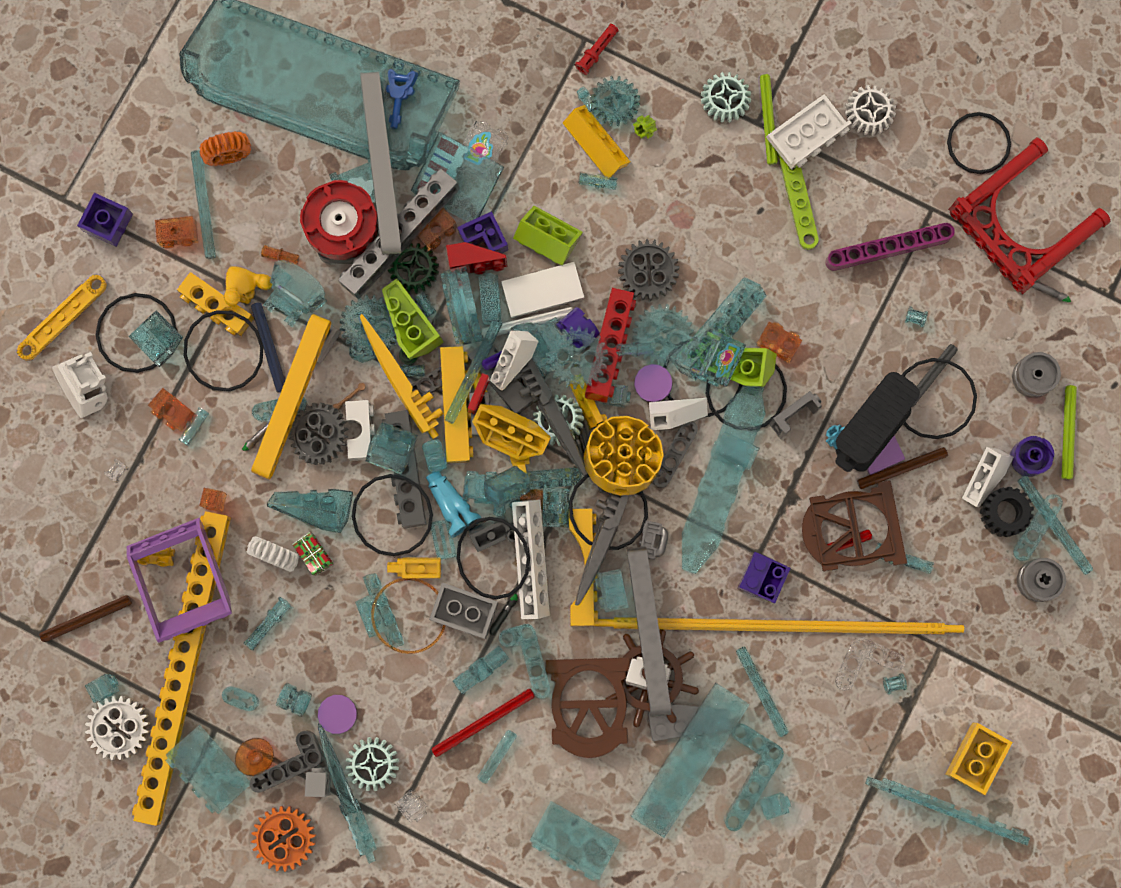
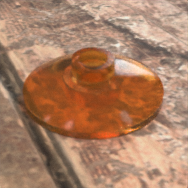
[235,738,274,776]

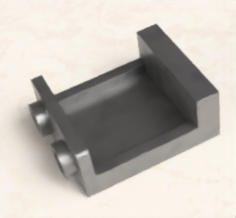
[769,391,822,439]

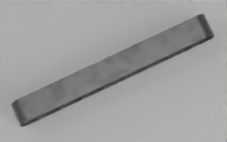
[627,547,671,717]

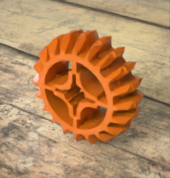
[199,131,251,166]

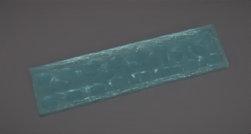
[631,682,750,838]

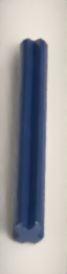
[251,302,285,392]

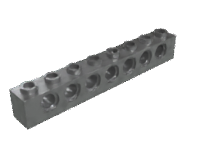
[338,169,460,300]

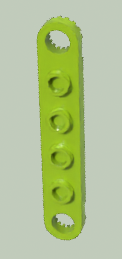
[777,152,819,250]

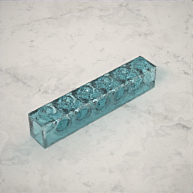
[672,277,767,381]

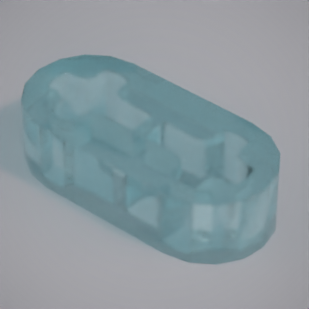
[222,686,259,711]

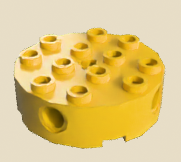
[583,416,664,496]

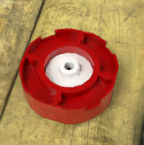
[300,180,379,260]

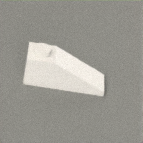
[962,447,1014,507]

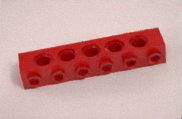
[585,287,636,403]

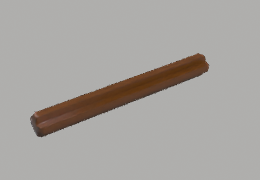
[857,447,948,489]
[39,595,132,642]

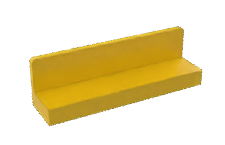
[563,105,631,179]

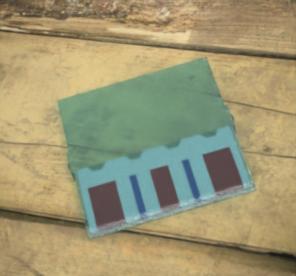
[411,132,504,222]

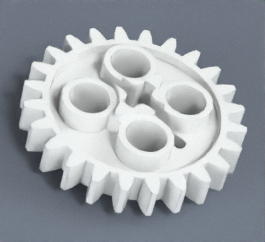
[85,696,150,760]

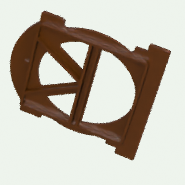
[802,480,907,572]
[546,657,630,758]

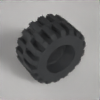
[980,487,1034,537]

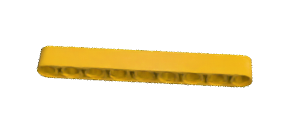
[251,314,331,480]

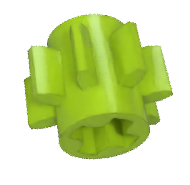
[633,115,657,139]

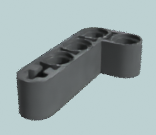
[250,730,324,793]

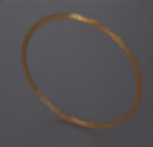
[371,578,446,654]

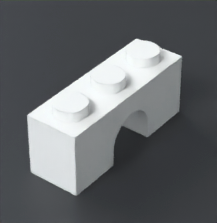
[345,400,376,461]

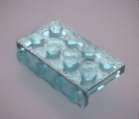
[165,724,250,814]
[530,801,620,881]

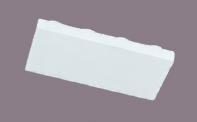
[501,262,584,318]

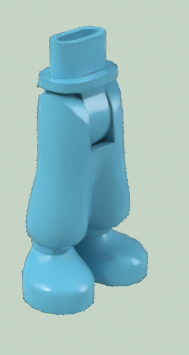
[426,470,481,538]

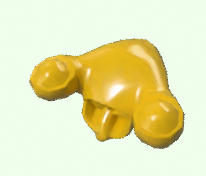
[224,266,273,306]

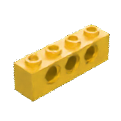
[177,272,254,336]

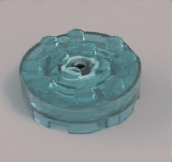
[440,266,483,346]

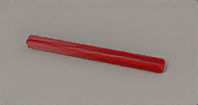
[431,689,535,757]

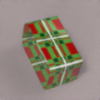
[292,532,334,576]

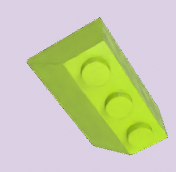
[513,206,583,265]

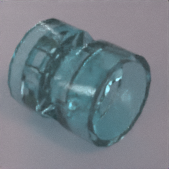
[276,683,312,717]

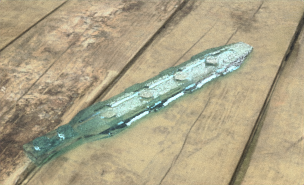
[682,386,765,574]

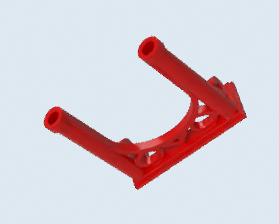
[948,137,1111,295]

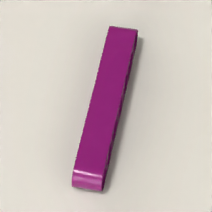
[825,223,955,271]

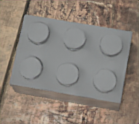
[429,583,498,640]

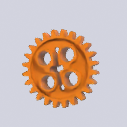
[251,806,316,872]

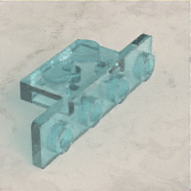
[355,573,404,649]

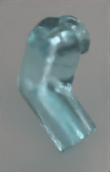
[349,345,377,363]

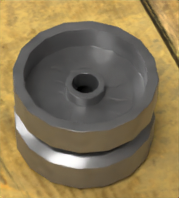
[1012,352,1061,398]
[1016,558,1066,602]

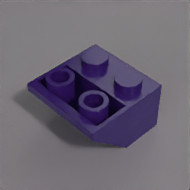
[737,552,791,604]

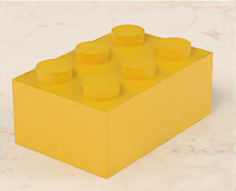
[945,722,1013,795]

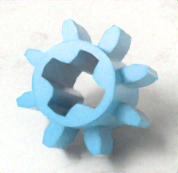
[826,424,845,449]

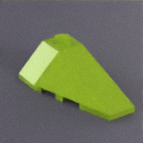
[382,279,444,359]
[696,347,777,387]

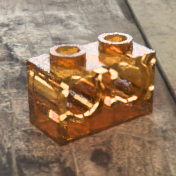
[756,322,802,363]

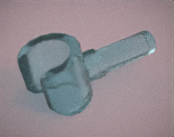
[577,86,593,112]

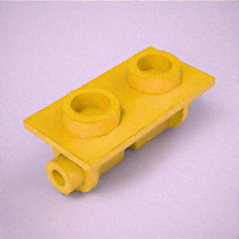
[137,547,175,567]

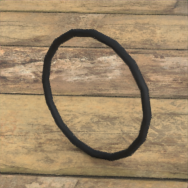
[947,112,1011,174]

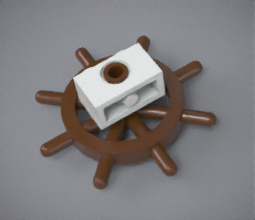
[605,629,699,727]

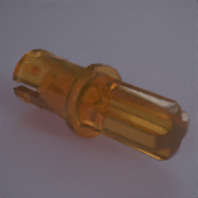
[261,245,300,266]

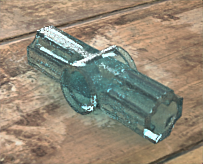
[453,646,509,694]

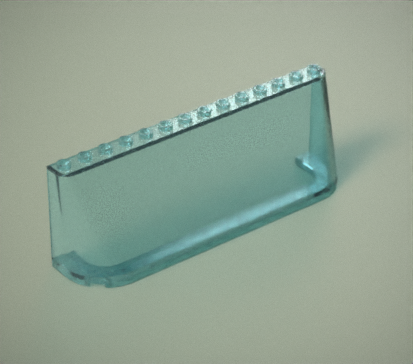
[179,0,460,170]

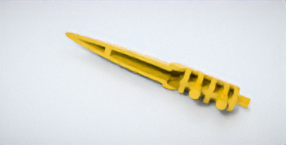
[360,314,444,439]

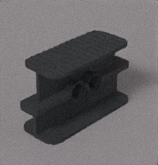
[835,372,920,472]

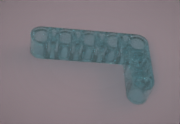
[724,723,784,831]

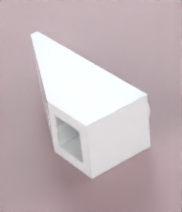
[490,331,539,390]
[649,398,708,430]

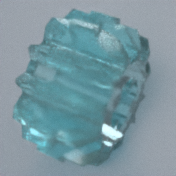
[422,439,447,473]

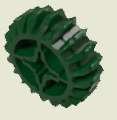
[388,243,439,294]

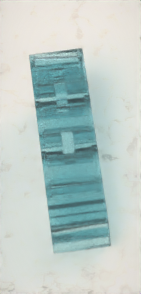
[499,624,551,700]

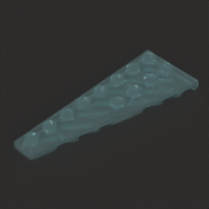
[865,777,1030,846]

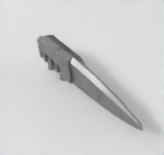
[575,489,629,605]

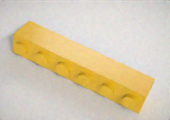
[440,346,473,464]

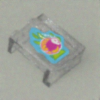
[455,120,509,180]

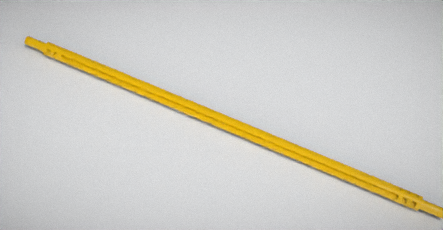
[594,617,964,634]

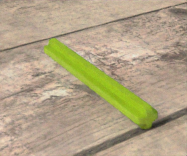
[760,74,778,165]
[1062,385,1077,480]

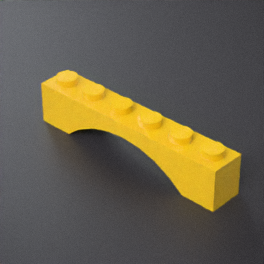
[569,509,598,626]

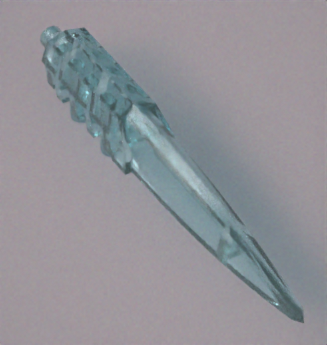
[318,723,377,864]

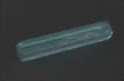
[477,730,517,784]

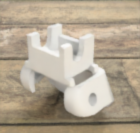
[52,352,108,418]

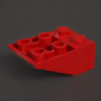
[446,242,508,278]

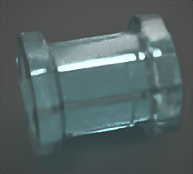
[904,306,928,328]
[883,673,907,695]

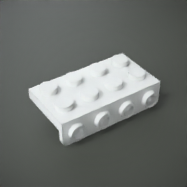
[766,94,852,170]

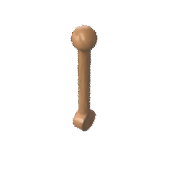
[333,383,366,410]

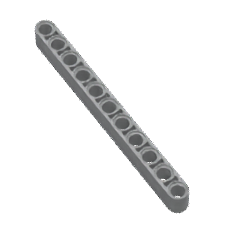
[360,72,401,255]

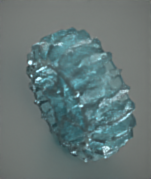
[590,76,640,126]

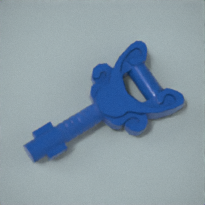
[386,69,418,129]

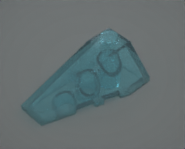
[267,489,353,533]

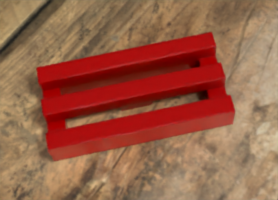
[468,373,490,415]

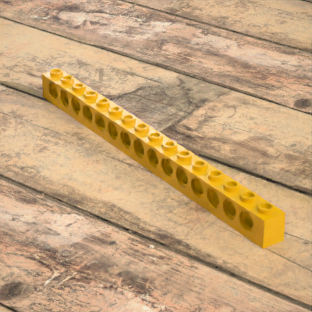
[132,511,231,826]

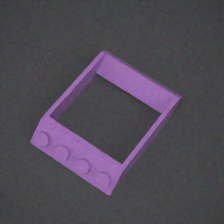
[127,518,232,643]

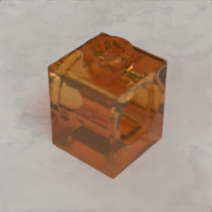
[199,488,227,513]

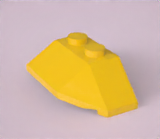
[472,404,551,460]

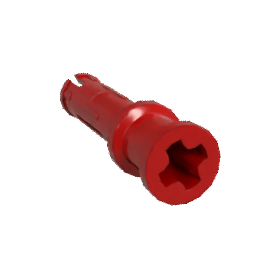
[574,23,619,75]

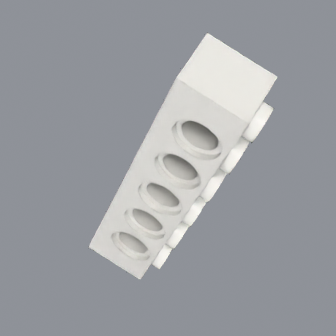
[512,500,550,619]

